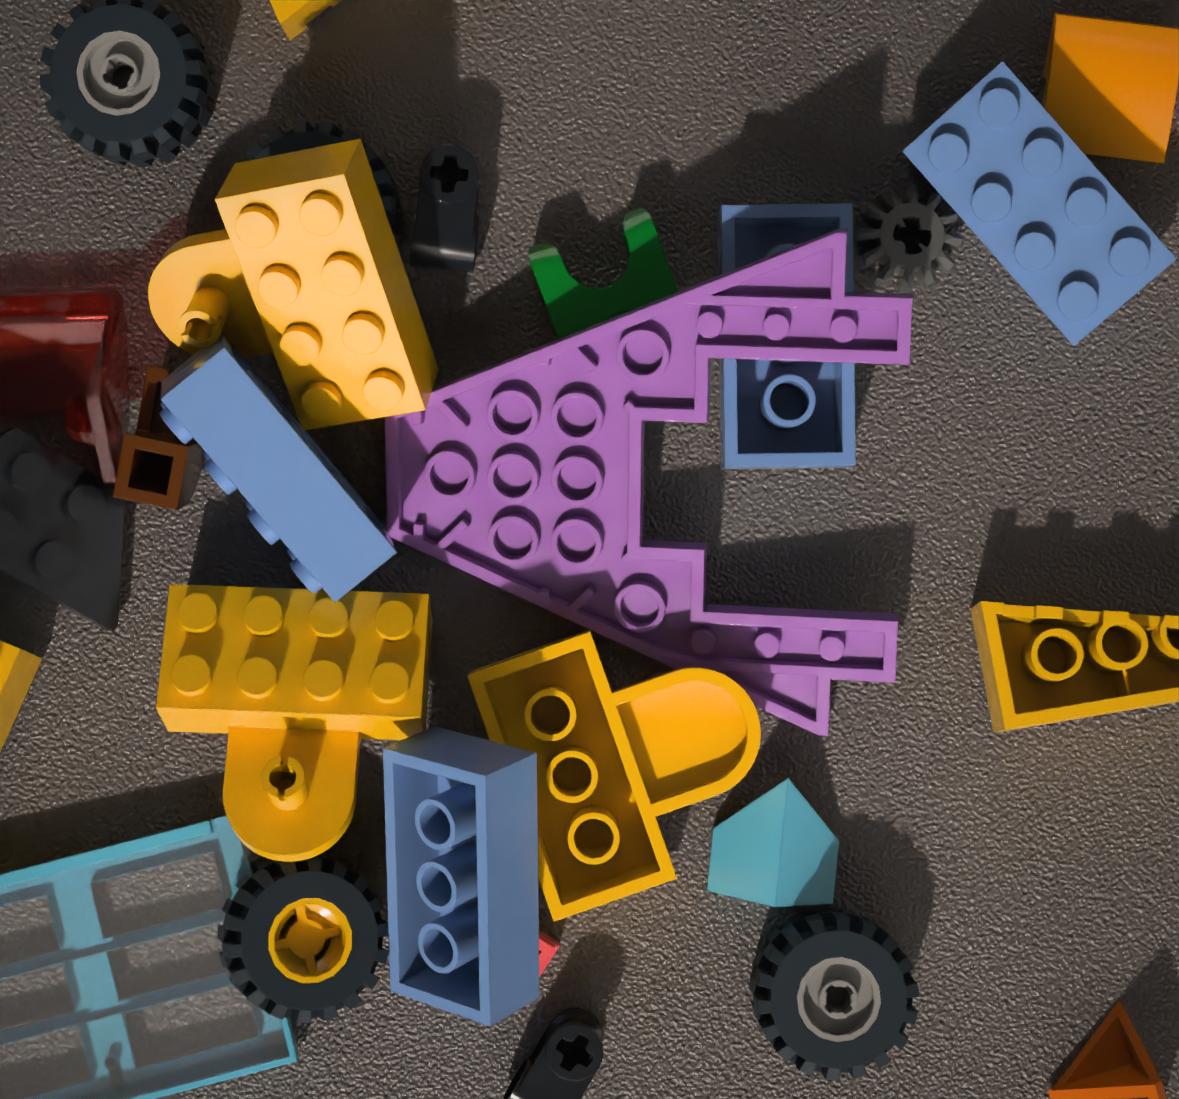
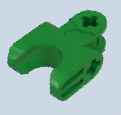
[528,207,678,339]

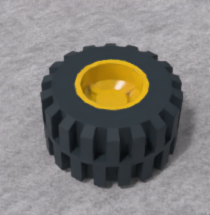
[217,857,389,1023]

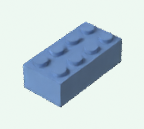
[903,61,1176,346]
[717,203,856,470]
[159,332,397,602]
[383,726,540,1026]

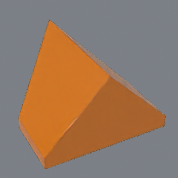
[1047,999,1167,1099]

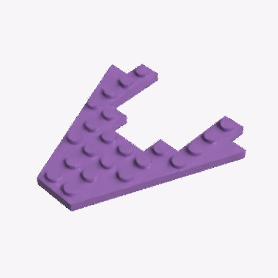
[385,229,913,736]

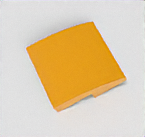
[1042,12,1179,164]

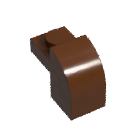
[113,364,205,511]

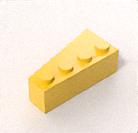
[970,601,1179,733]

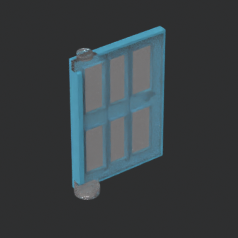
[0,815,300,1099]

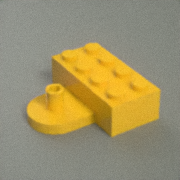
[148,138,439,430]
[156,584,433,862]
[467,629,761,922]

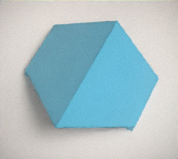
[706,778,839,907]

